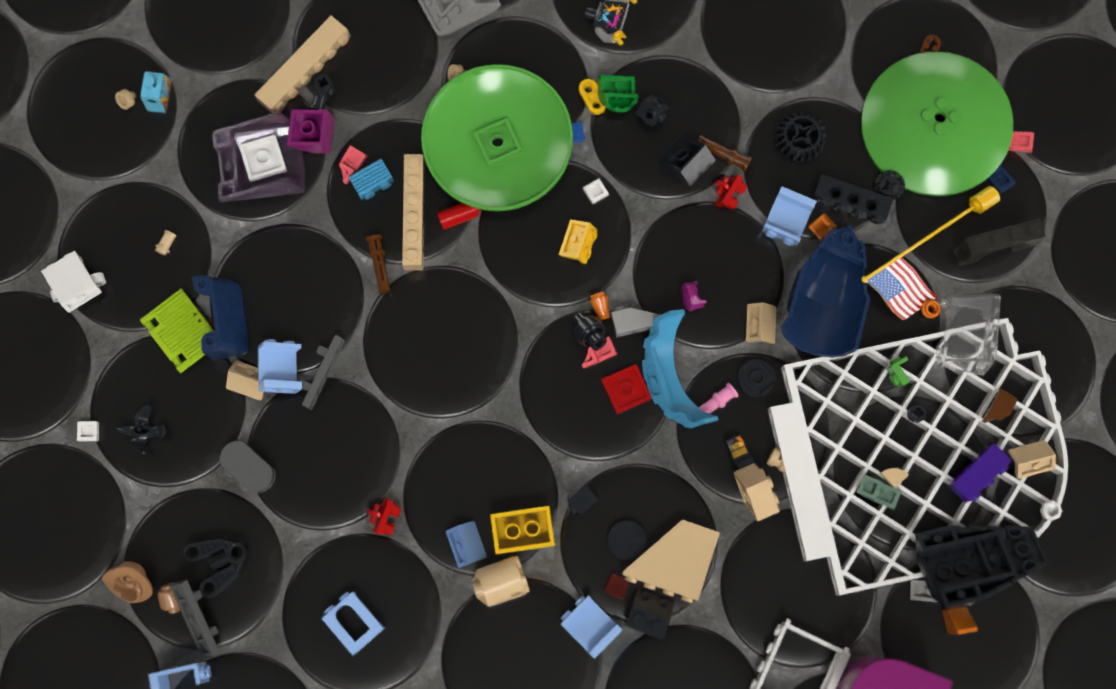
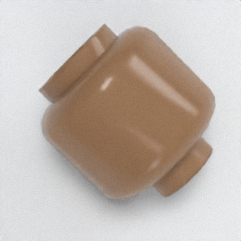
[158,582,181,613]

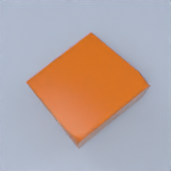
[808,213,837,241]

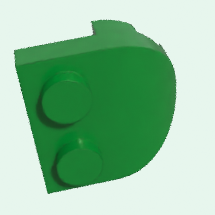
[598,75,638,113]

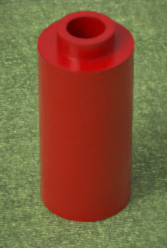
[437,203,481,230]

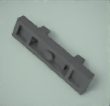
[302,335,345,410]
[170,580,219,657]

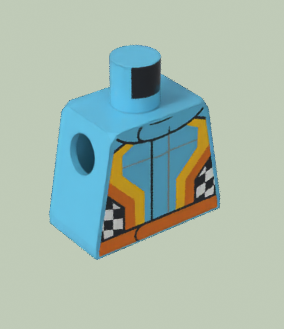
[141,72,172,113]

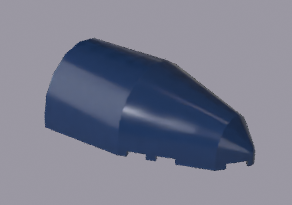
[781,225,870,358]

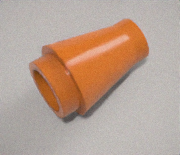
[590,292,610,320]

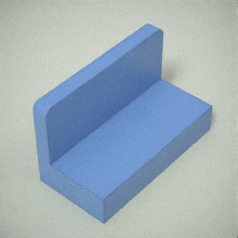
[445,521,487,568]

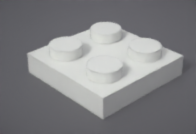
[239,134,287,182]

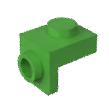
[887,356,910,388]

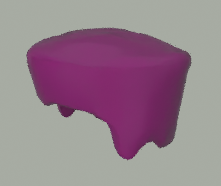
[681,282,707,311]

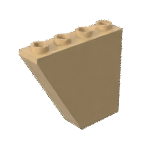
[622,520,720,603]

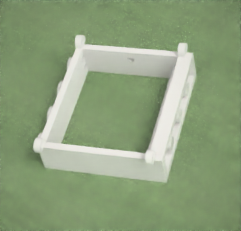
[749,619,851,689]

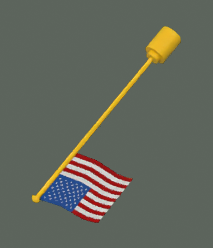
[861,186,1000,320]

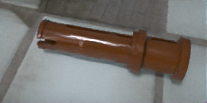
[697,135,753,172]
[365,234,391,293]

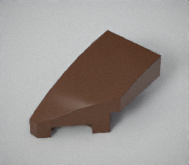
[982,389,1018,423]

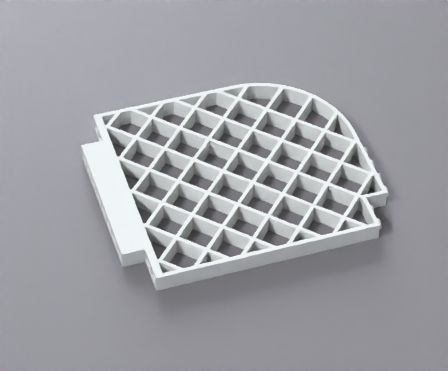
[768,318,1068,595]

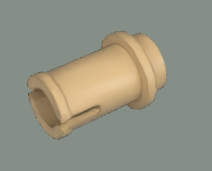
[155,230,176,256]

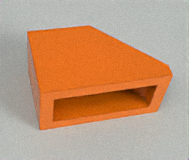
[942,606,978,635]

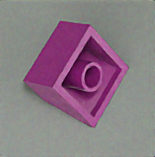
[287,110,335,154]

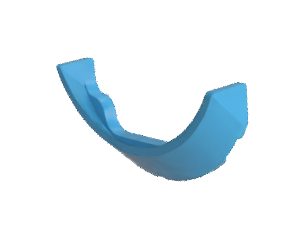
[642,309,718,428]

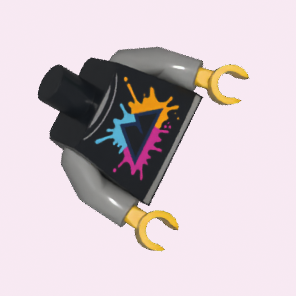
[585,0,637,46]

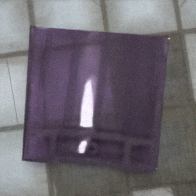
[212,112,306,203]

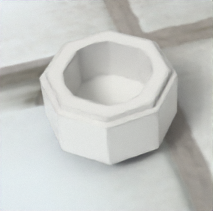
[1040,501,1062,521]

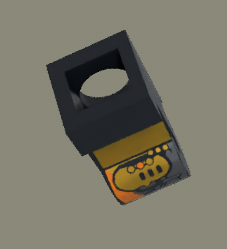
[724,433,756,471]

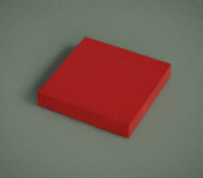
[601,364,652,414]

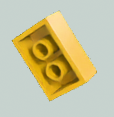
[490,506,555,555]

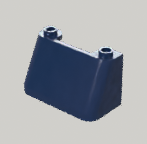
[192,275,250,360]

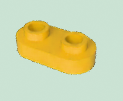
[579,79,606,115]

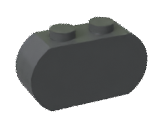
[220,441,276,493]

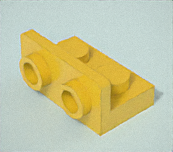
[559,219,597,264]

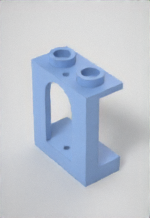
[322,592,385,655]

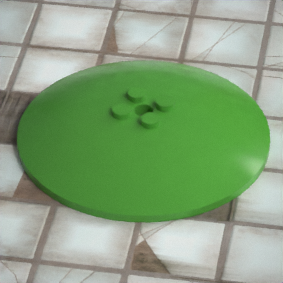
[861,52,1013,196]
[421,65,573,211]

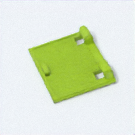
[140,288,214,373]

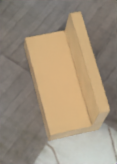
[746,302,776,344]
[226,360,264,401]
[1009,440,1056,479]

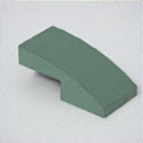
[857,474,902,510]

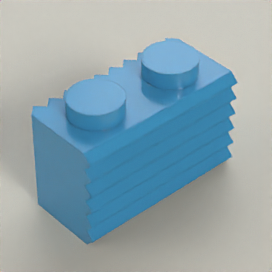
[348,159,394,200]

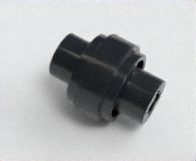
[572,312,607,351]

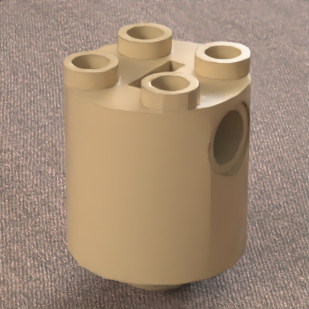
[473,556,530,607]

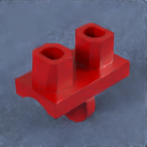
[714,174,747,210]
[366,499,401,535]

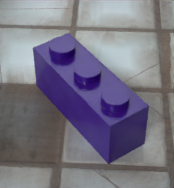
[948,443,1012,502]

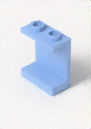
[762,186,817,246]
[258,339,302,394]
[561,596,622,659]
[149,662,211,689]

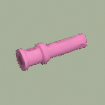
[699,383,739,414]

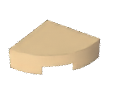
[880,468,909,488]

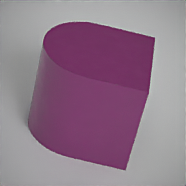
[836,657,953,689]

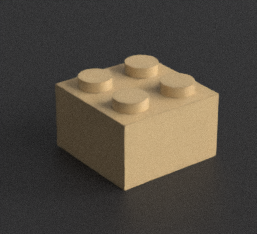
[733,463,779,521]

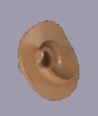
[102,561,153,603]

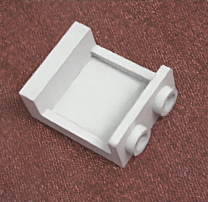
[41,251,102,313]

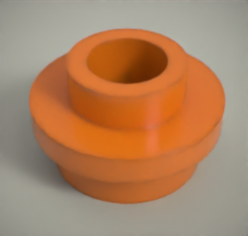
[921,299,941,318]

